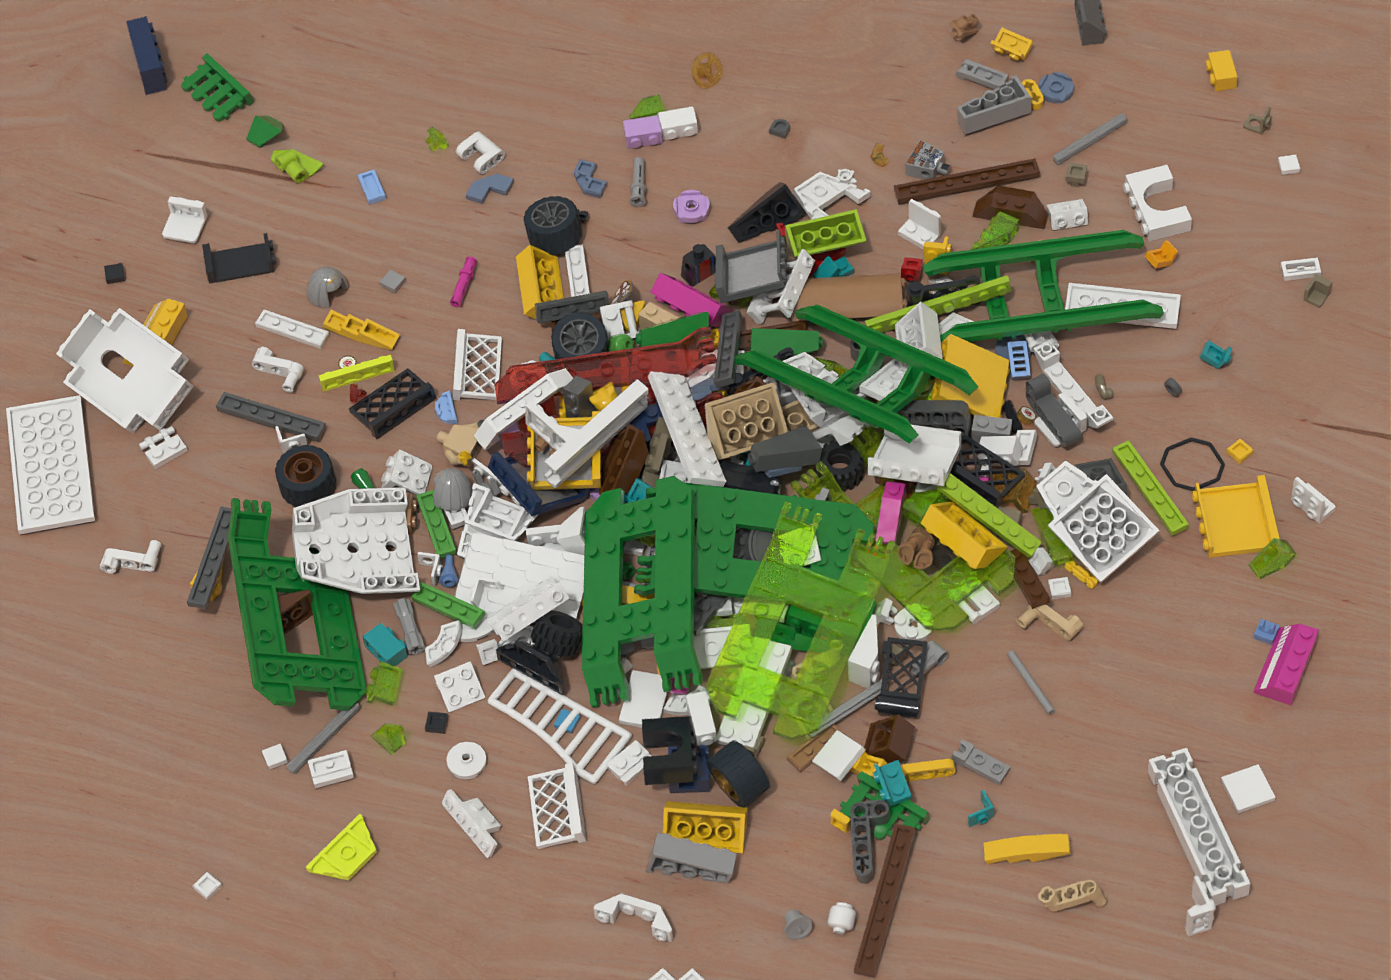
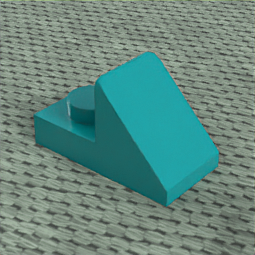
[813,256,854,278]

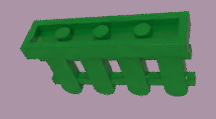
[181,53,254,122]
[840,771,930,840]

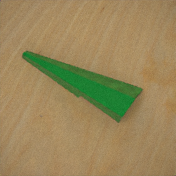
[752,617,853,657]

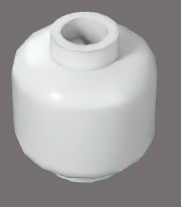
[827,902,856,934]

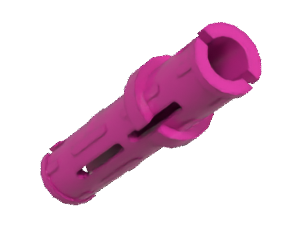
[450,256,477,308]

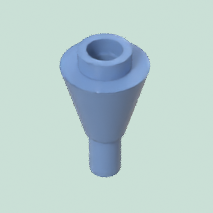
[439,555,458,587]

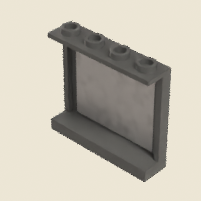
[715,230,788,303]

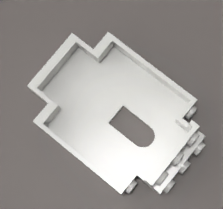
[56,308,194,434]

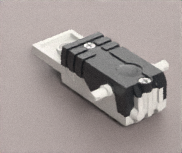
[659,459,781,495]

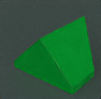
[246,116,283,148]

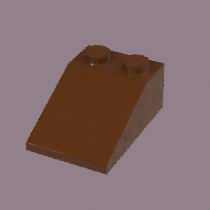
[277,590,313,635]

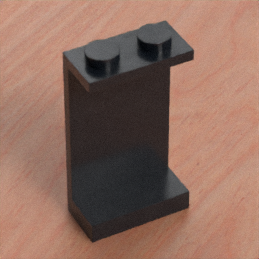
[202,233,276,284]

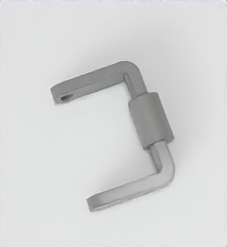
[472,469,500,497]

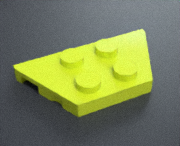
[306,814,377,881]

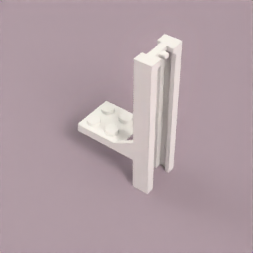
[525,379,648,489]

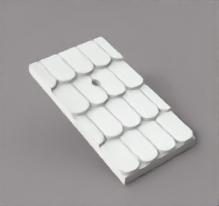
[454,533,584,624]

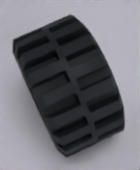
[816,440,864,492]
[531,610,583,657]

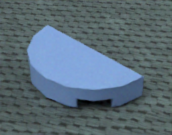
[435,390,458,424]

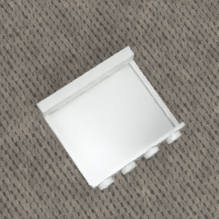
[868,425,961,486]

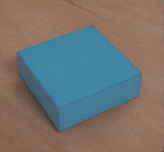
[554,709,580,734]

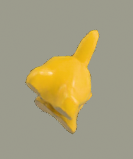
[589,381,618,411]

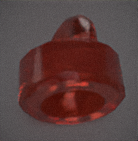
[350,384,367,402]

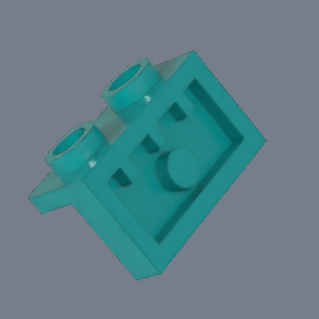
[872,760,912,806]

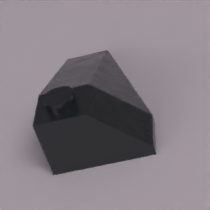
[727,182,806,242]

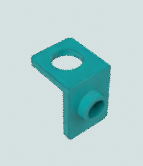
[968,790,994,827]

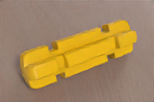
[1065,559,1098,589]

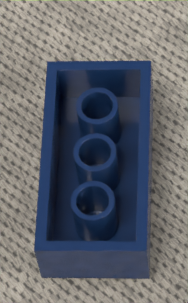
[126,16,168,95]

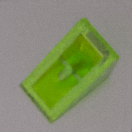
[371,723,406,755]

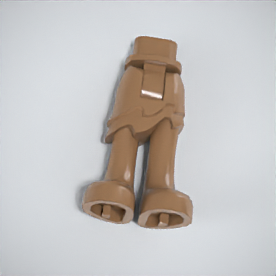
[897,524,935,569]

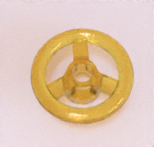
[691,53,722,88]

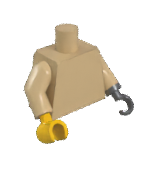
[437,417,488,468]

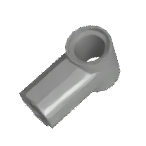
[908,640,949,675]

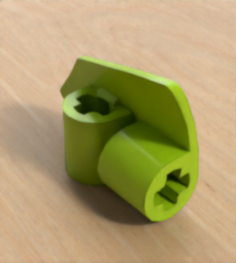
[271,149,323,183]

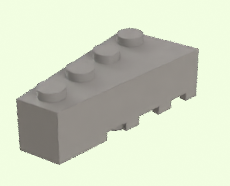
[957,75,1031,134]
[646,833,737,884]

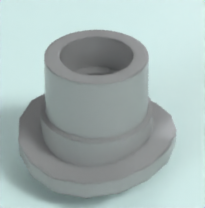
[784,910,812,940]

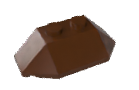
[972,185,1048,229]
[598,424,649,495]

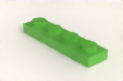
[416,490,457,559]
[411,582,486,629]

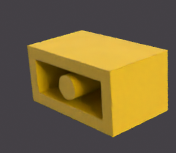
[1205,50,1237,91]

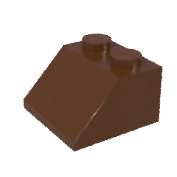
[864,715,915,764]

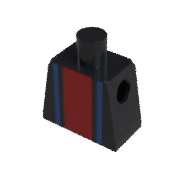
[681,244,716,287]

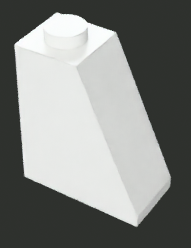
[686,691,717,746]

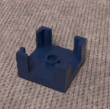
[668,745,710,793]

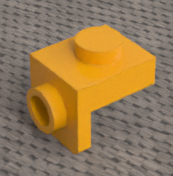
[1145,240,1178,268]

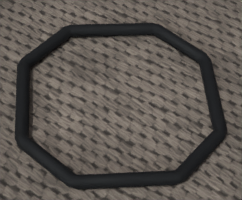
[1160,437,1225,491]

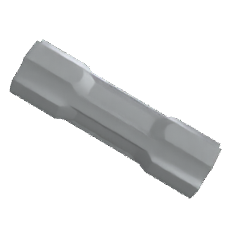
[393,598,425,656]

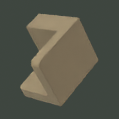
[1303,274,1332,308]

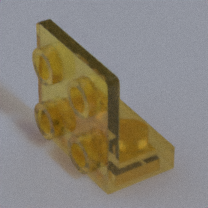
[992,468,1037,514]

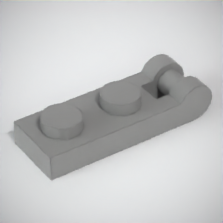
[956,59,1009,89]

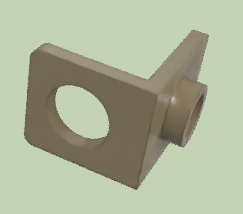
[1243,106,1272,135]

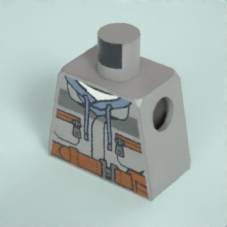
[905,139,951,180]

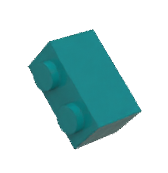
[362,623,407,671]

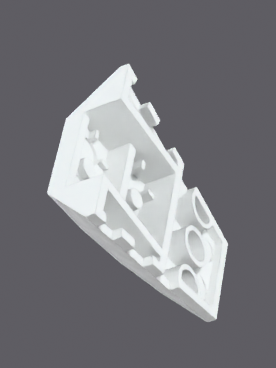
[782,352,867,428]
[812,415,869,448]
[457,483,538,558]

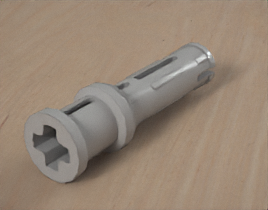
[630,157,646,207]

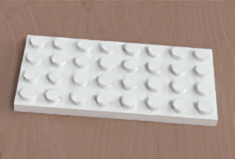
[6,395,95,534]

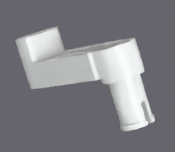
[251,347,304,393]
[100,540,162,574]

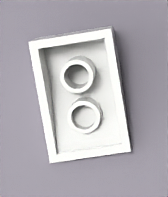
[848,614,880,688]

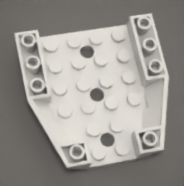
[292,487,420,594]

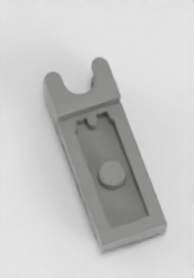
[951,740,1010,786]

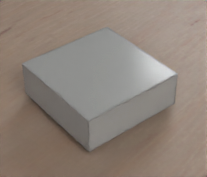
[380,270,406,293]

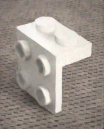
[162,196,208,243]
[1034,392,1088,447]
[381,449,432,495]

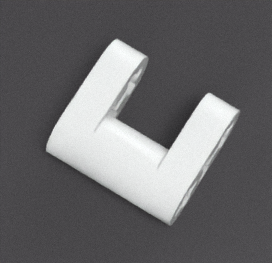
[456,131,505,174]

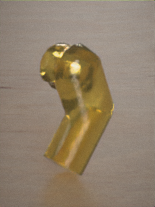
[871,143,888,167]

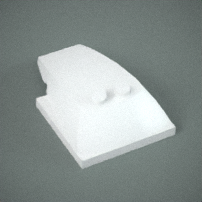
[1037,461,1159,583]

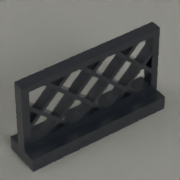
[348,368,436,439]
[950,434,1025,508]

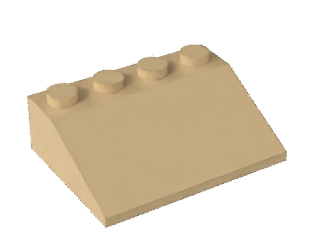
[705,382,788,459]

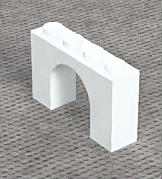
[1123,165,1192,241]

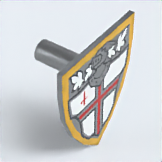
[610,280,633,305]

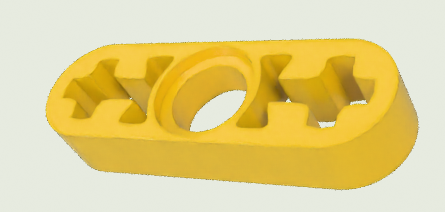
[900,759,956,782]

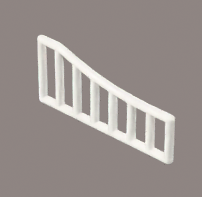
[487,669,632,784]

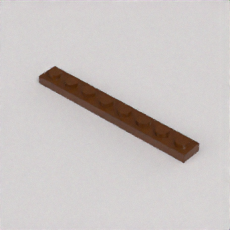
[894,158,1040,204]
[854,823,915,978]

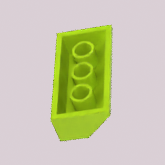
[785,209,866,258]

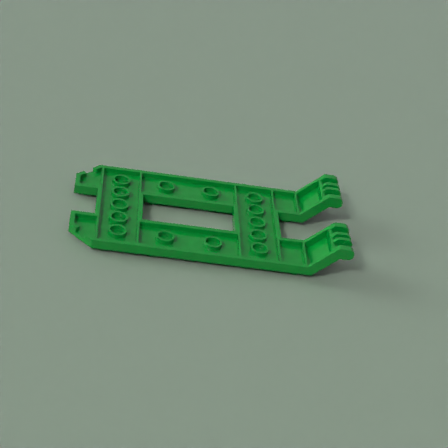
[582,476,703,708]
[634,482,874,612]
[228,498,367,710]

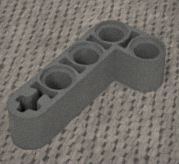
[1026,373,1082,448]
[897,400,972,437]
[850,800,891,884]

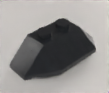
[496,640,565,696]

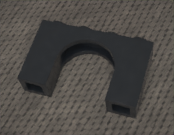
[642,716,697,785]

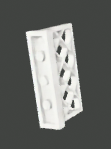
[452,329,502,401]
[528,763,587,849]

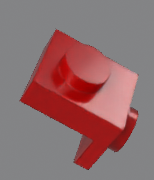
[901,257,923,281]

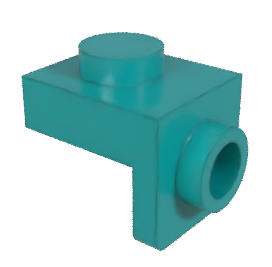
[1199,340,1233,369]

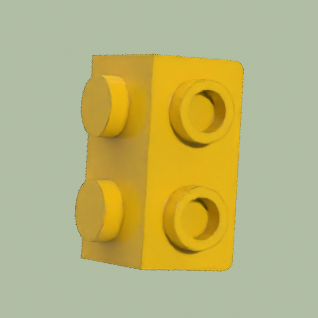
[990,28,1034,61]
[923,236,952,275]

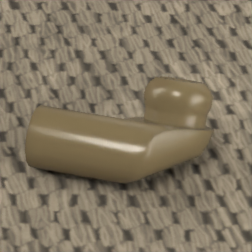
[1095,374,1113,399]

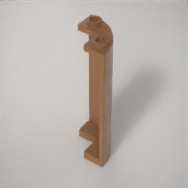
[791,273,907,321]

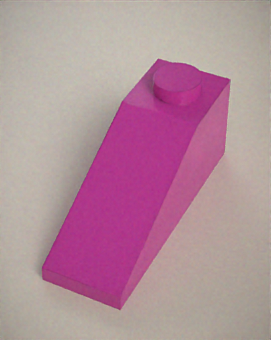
[875,481,907,545]

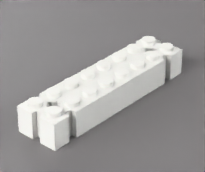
[1148,748,1250,906]

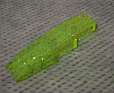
[1030,507,1073,565]

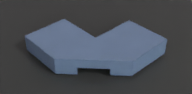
[573,159,607,199]
[466,174,514,204]
[690,378,728,401]

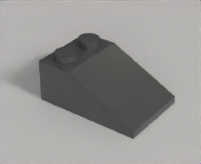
[1074,458,1127,495]

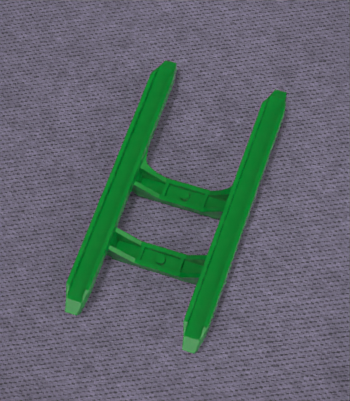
[923,230,1164,342]
[734,304,978,444]

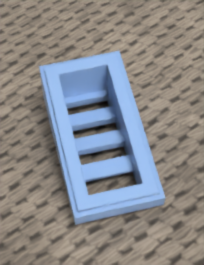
[1007,341,1031,380]

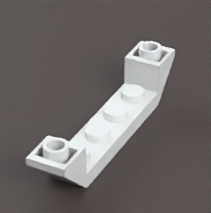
[1033,340,1113,428]
[474,368,573,451]

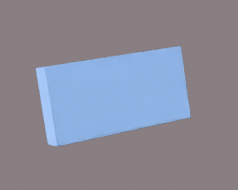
[357,170,386,205]

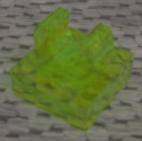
[425,126,449,151]

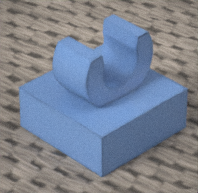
[1254,619,1280,645]

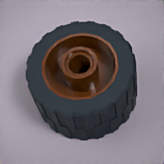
[275,445,337,507]

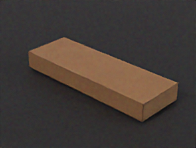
[787,724,845,773]

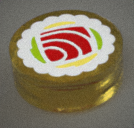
[338,355,357,369]
[1017,406,1037,425]

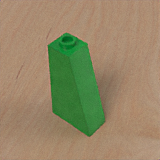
[635,311,709,350]
[750,328,823,361]

